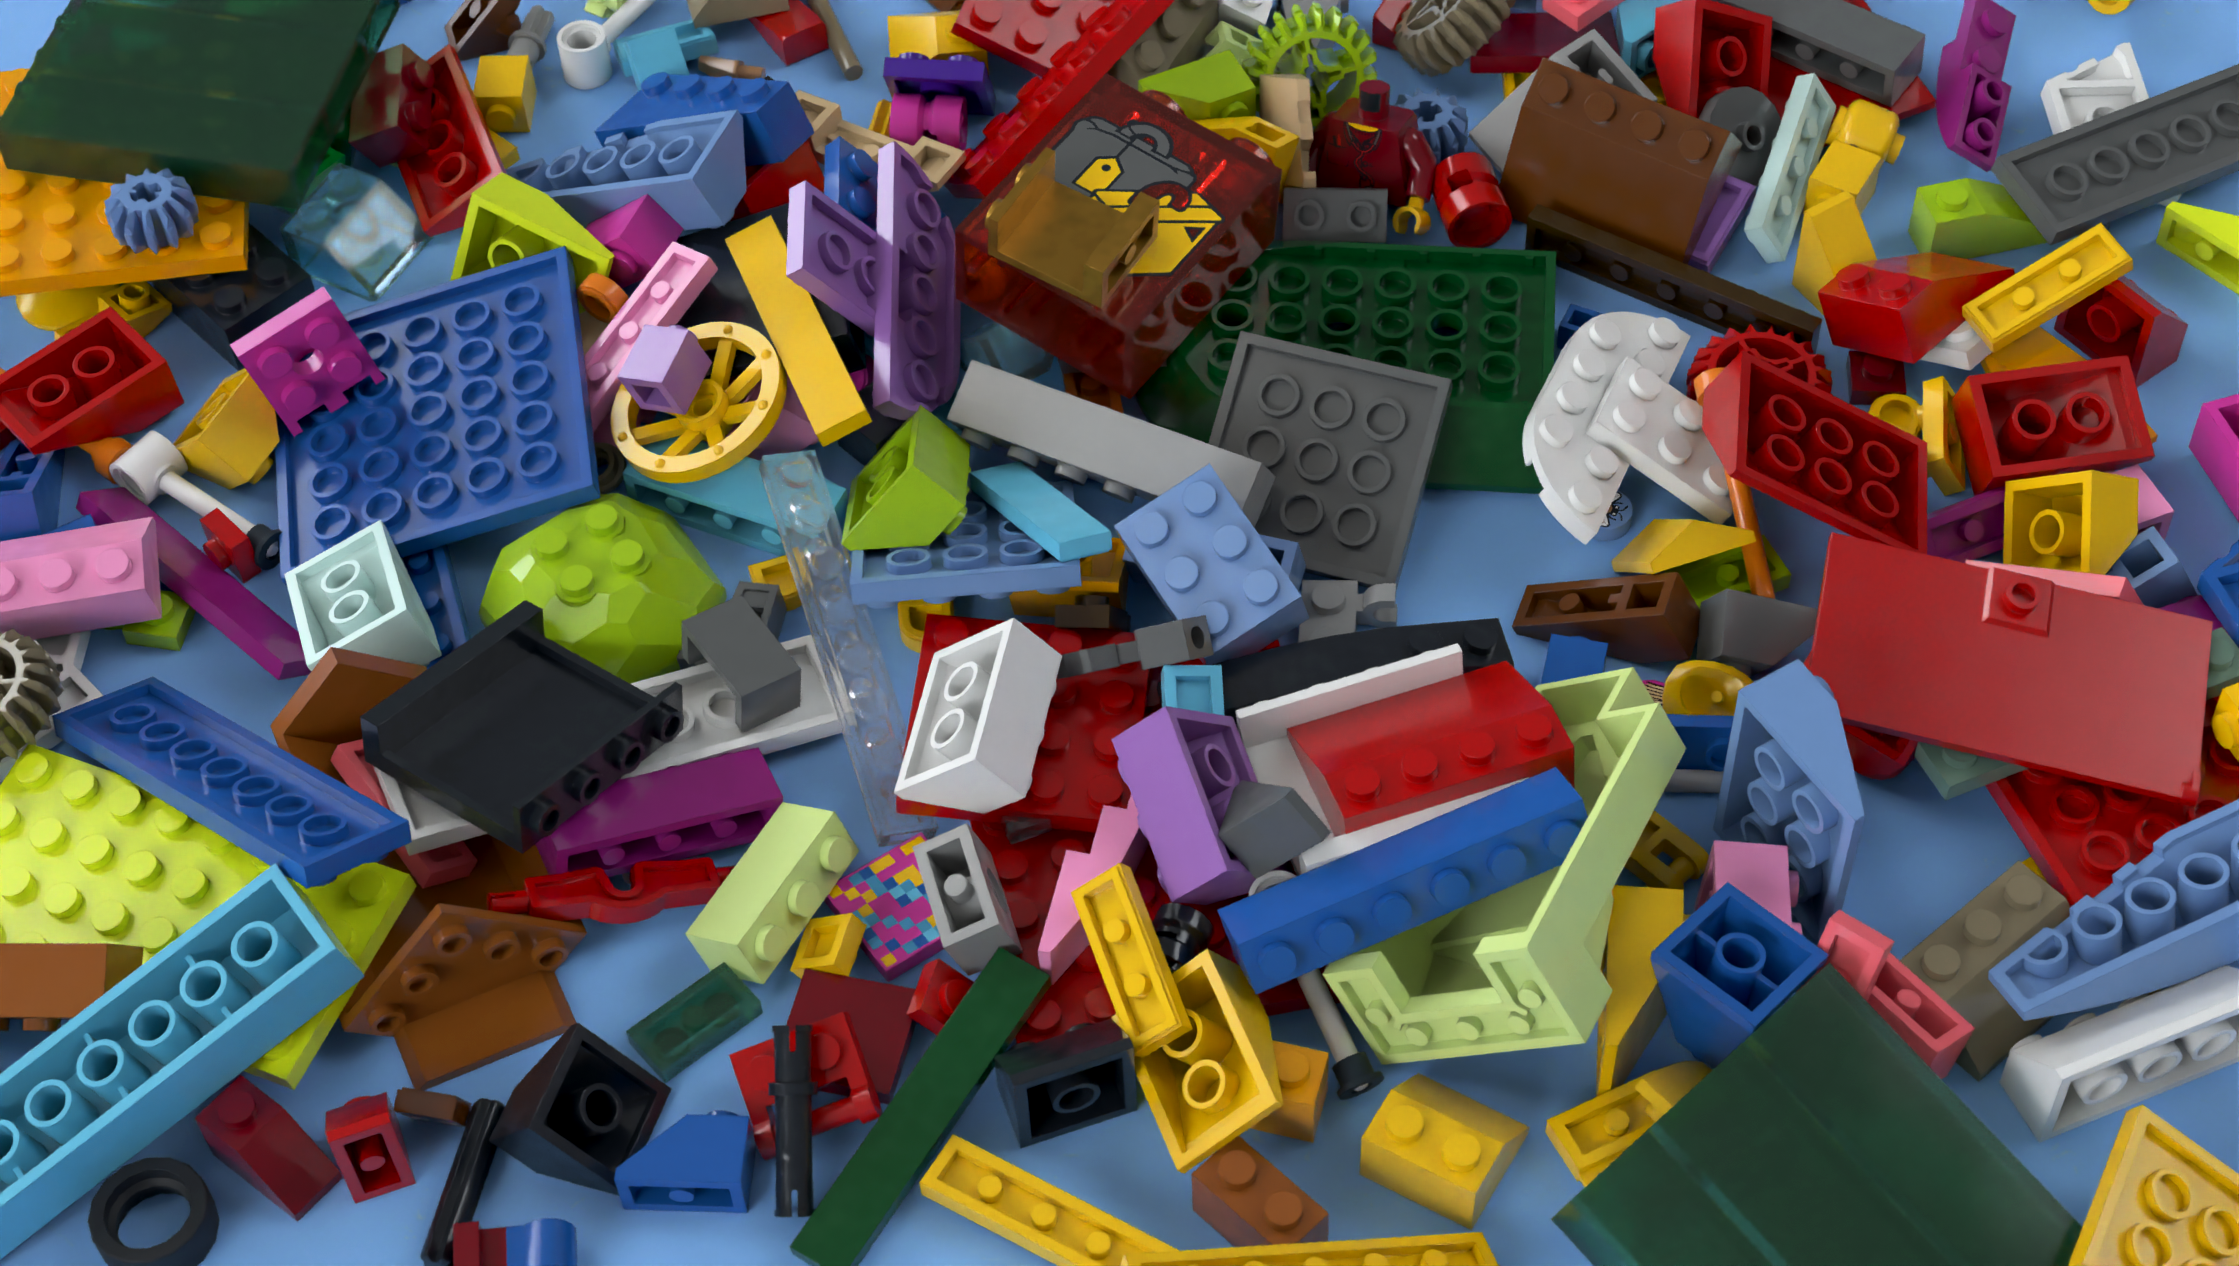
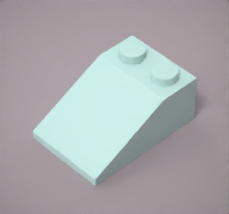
[284,520,442,671]

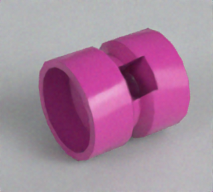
[889,93,968,151]

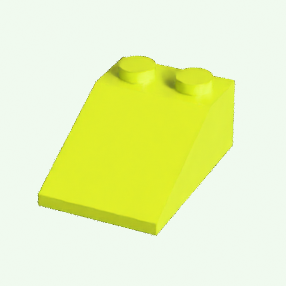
[450,172,614,314]

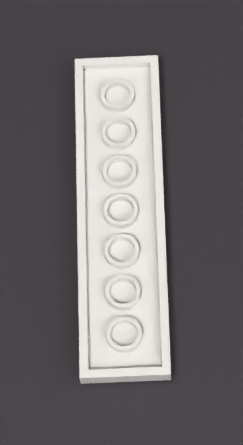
[374,634,854,856]

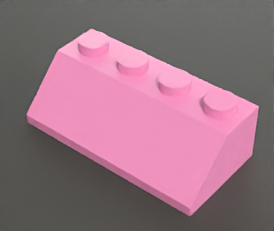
[0,517,162,640]

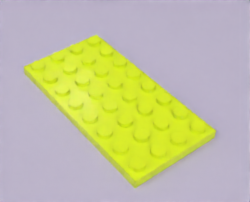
[0,744,417,1090]

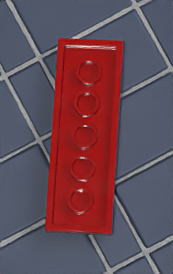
[944,0,1175,199]

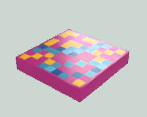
[824,832,944,982]

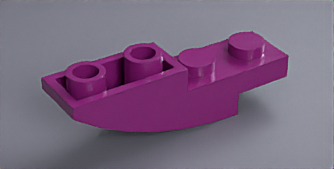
[1936,0,2016,172]

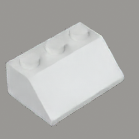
[894,617,1062,814]

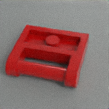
[729,1011,882,1161]

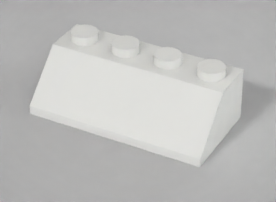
[1999,965,2239,1143]

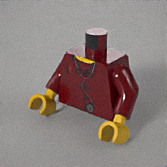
[1277,80,1437,235]

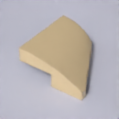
[1259,74,1316,188]

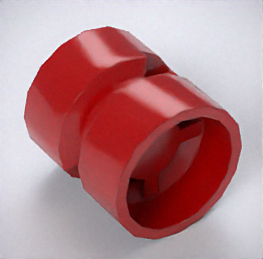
[1431,152,1512,248]

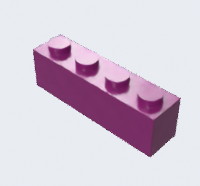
[536,747,783,877]

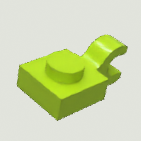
[102,590,196,651]

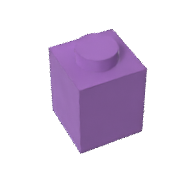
[617,324,712,415]

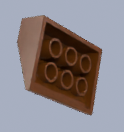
[1499,57,1742,265]

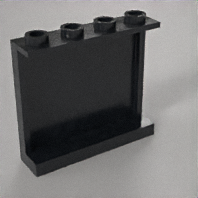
[360,600,684,854]

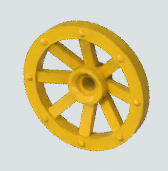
[611,322,787,483]

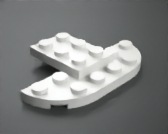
[1522,311,1733,545]

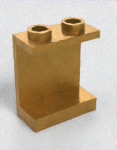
[985,147,1160,309]

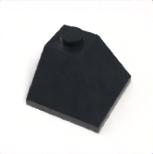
[489,1023,672,1196]

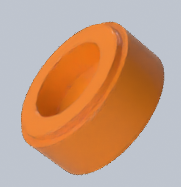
[576,273,629,324]

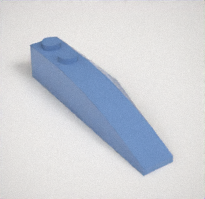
[506,110,747,231]
[1988,799,2239,1021]

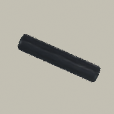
[420,1098,505,1266]

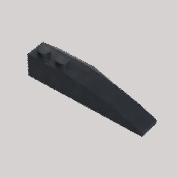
[1157,618,1514,729]

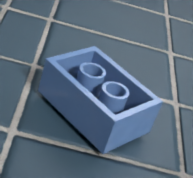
[1114,463,1309,665]

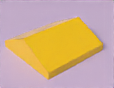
[1611,519,1756,574]

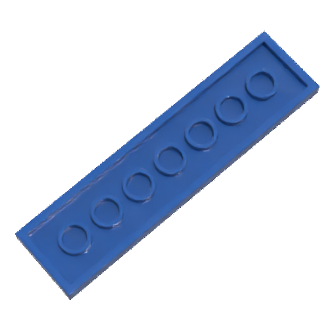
[52,677,412,889]

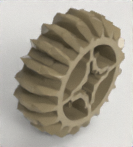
[1393,0,1516,77]
[0,629,64,762]

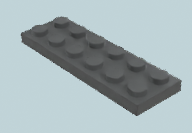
[1991,64,2239,246]

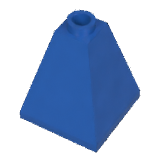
[1650,882,1829,1070]

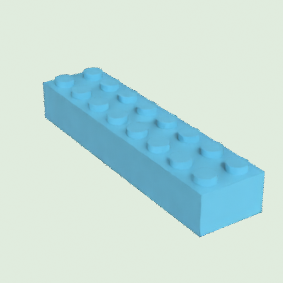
[0,863,365,1259]

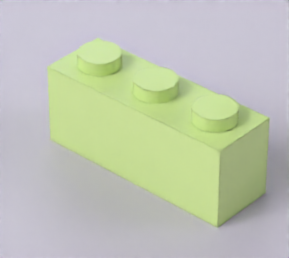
[685,802,859,984]

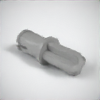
[506,5,555,70]

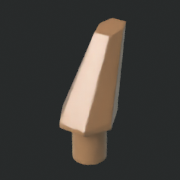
[698,55,766,79]

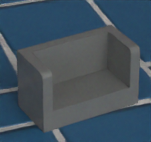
[682,595,801,732]

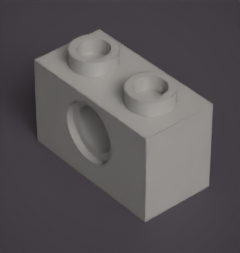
[913,823,1023,976]

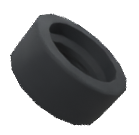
[88,1157,220,1266]

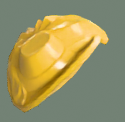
[1662,660,1753,716]

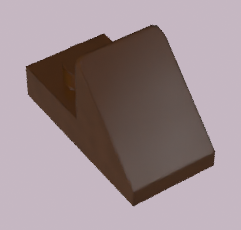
[444,0,522,61]

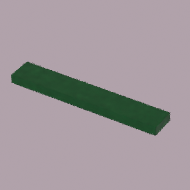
[789,947,1052,1266]

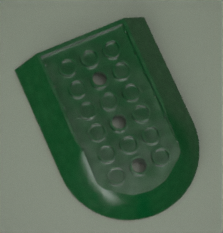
[1128,240,1556,494]

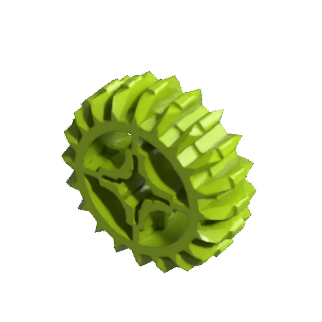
[1242,1,1377,127]

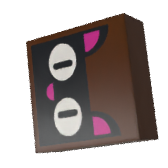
[393,1087,472,1128]

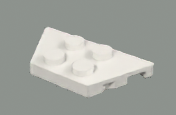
[2040,43,2182,206]

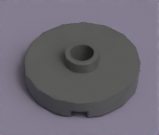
[1699,86,1781,187]

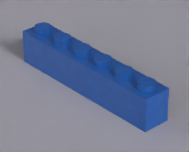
[1217,767,1588,995]

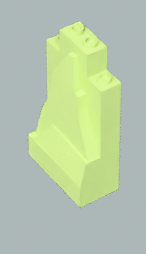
[1322,667,1686,1065]

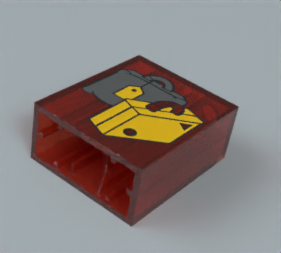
[955,73,1282,399]

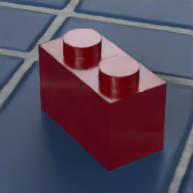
[348,43,435,168]

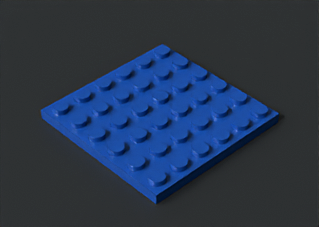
[275,246,601,588]

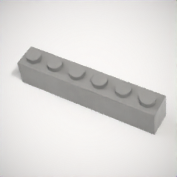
[947,360,1275,528]

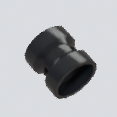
[1152,903,1214,973]

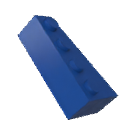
[594,72,815,166]

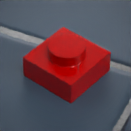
[200,508,262,583]
[906,958,974,1035]

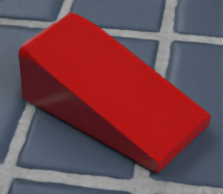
[748,0,829,66]

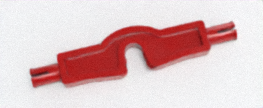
[487,857,736,924]

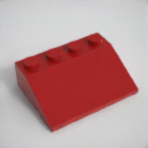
[1702,350,1927,554]
[1287,661,1575,837]

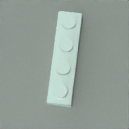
[1744,73,1836,263]

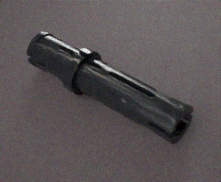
[768,1025,818,1217]

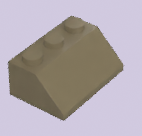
[1094,0,1219,122]
[1899,861,2070,1082]

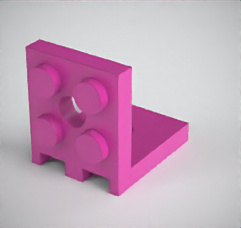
[230,286,385,437]

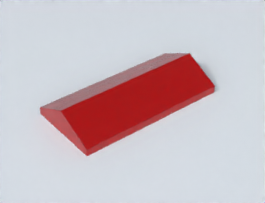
[397,44,507,237]

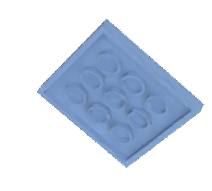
[850,481,1082,609]

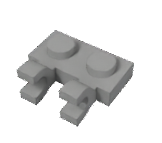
[1298,580,1397,643]

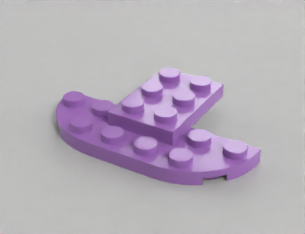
[786,141,961,420]

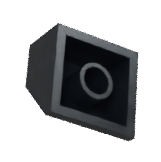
[994,1019,1138,1148]

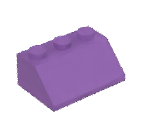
[1111,706,1293,905]

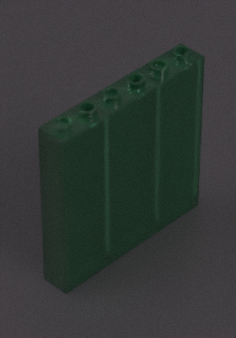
[0,0,400,209]
[1551,963,2082,1266]

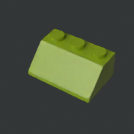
[841,404,971,551]

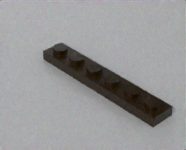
[1525,204,1822,354]

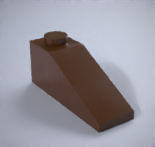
[1512,572,1700,663]

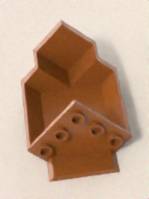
[270,647,587,1090]

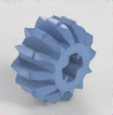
[1392,88,1468,165]
[104,167,199,255]

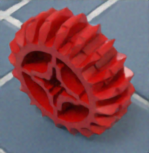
[1686,324,1833,402]

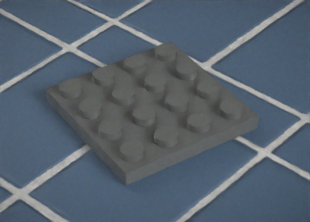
[1208,331,1453,590]

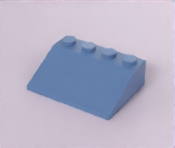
[1713,659,1865,946]

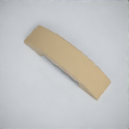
[795,90,966,193]

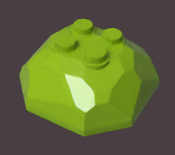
[478,493,727,684]

